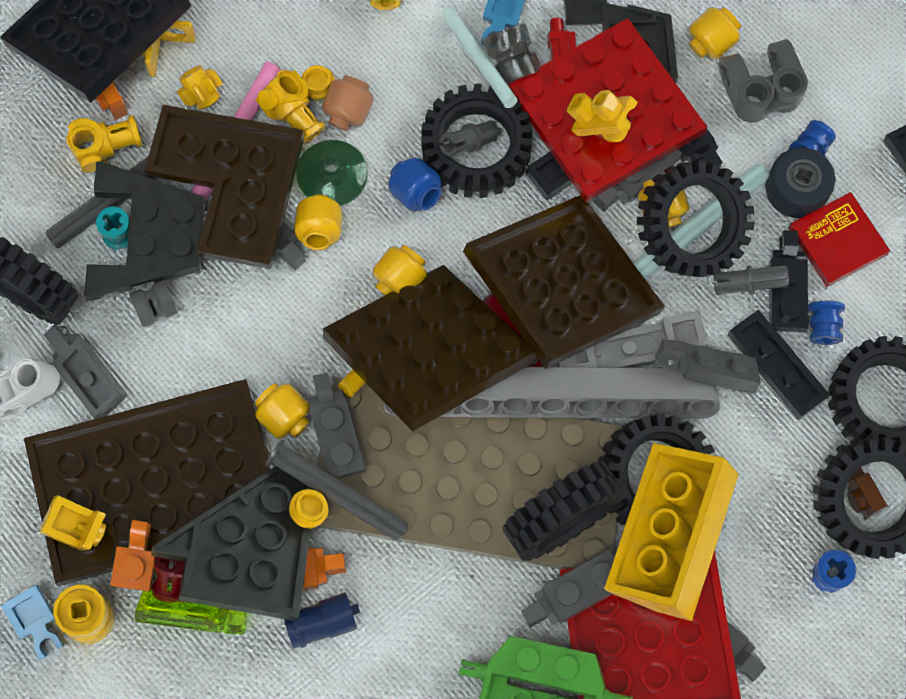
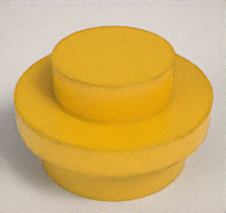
[301,65,335,100]
[289,489,329,528]

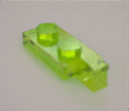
[135,588,248,634]

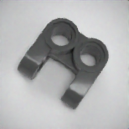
[719,39,808,123]

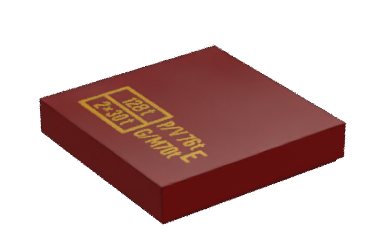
[788,192,890,287]

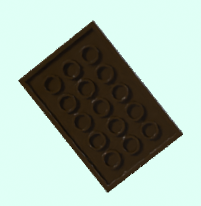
[24,379,270,587]

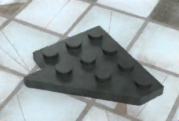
[151,466,314,621]

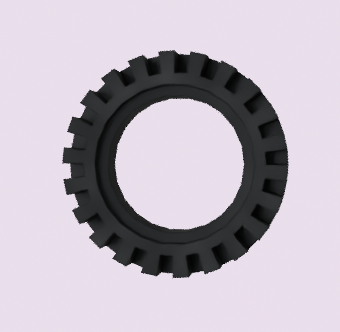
[421,84,533,198]
[637,162,755,277]
[0,237,79,325]
[828,336,906,444]
[598,414,715,525]
[813,436,906,559]
[502,461,625,561]

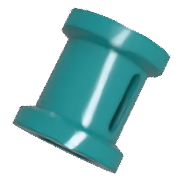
[96,207,130,250]

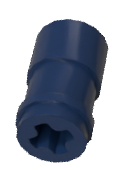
[284,592,360,649]

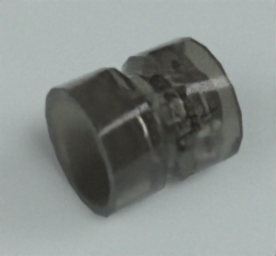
[483,23,541,85]

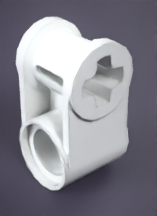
[0,358,60,421]

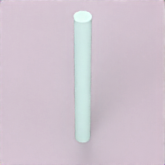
[442,7,517,108]

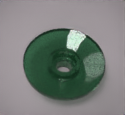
[296,140,368,206]

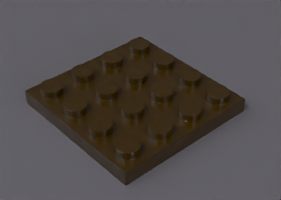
[463,195,665,369]
[323,265,536,432]

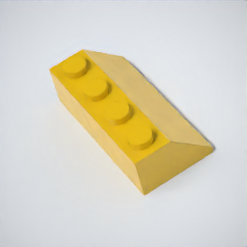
[604,443,739,621]

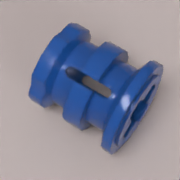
[789,120,836,156]
[808,301,845,345]
[812,550,856,593]

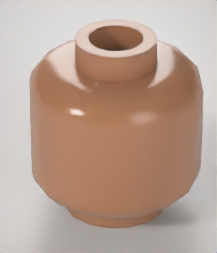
[322,75,374,131]

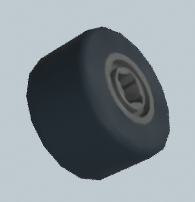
[765,147,836,218]

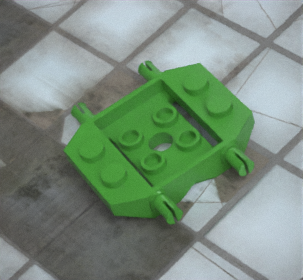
[459,636,633,699]

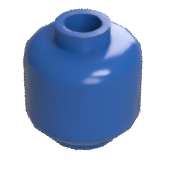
[388,158,442,212]

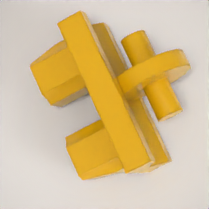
[567,90,638,142]

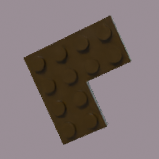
[145,105,305,269]

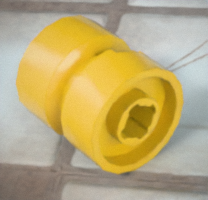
[53,585,115,644]

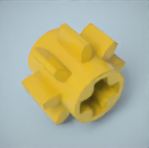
[176,65,223,110]

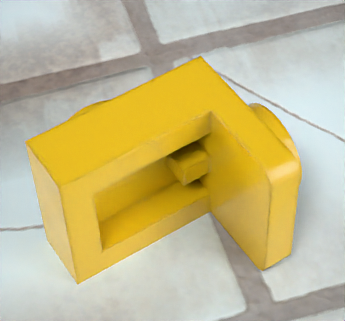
[38,495,106,551]

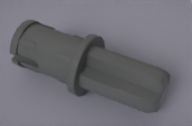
[440,120,501,157]
[714,265,790,296]

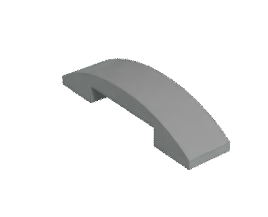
[558,311,708,368]

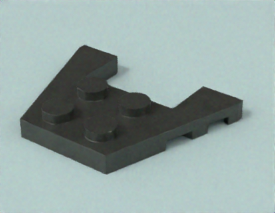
[563,0,678,83]
[84,161,205,301]

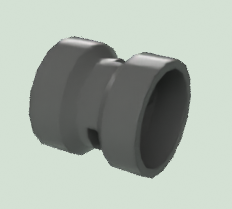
[129,280,178,328]

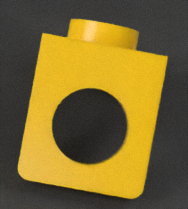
[142,21,196,77]

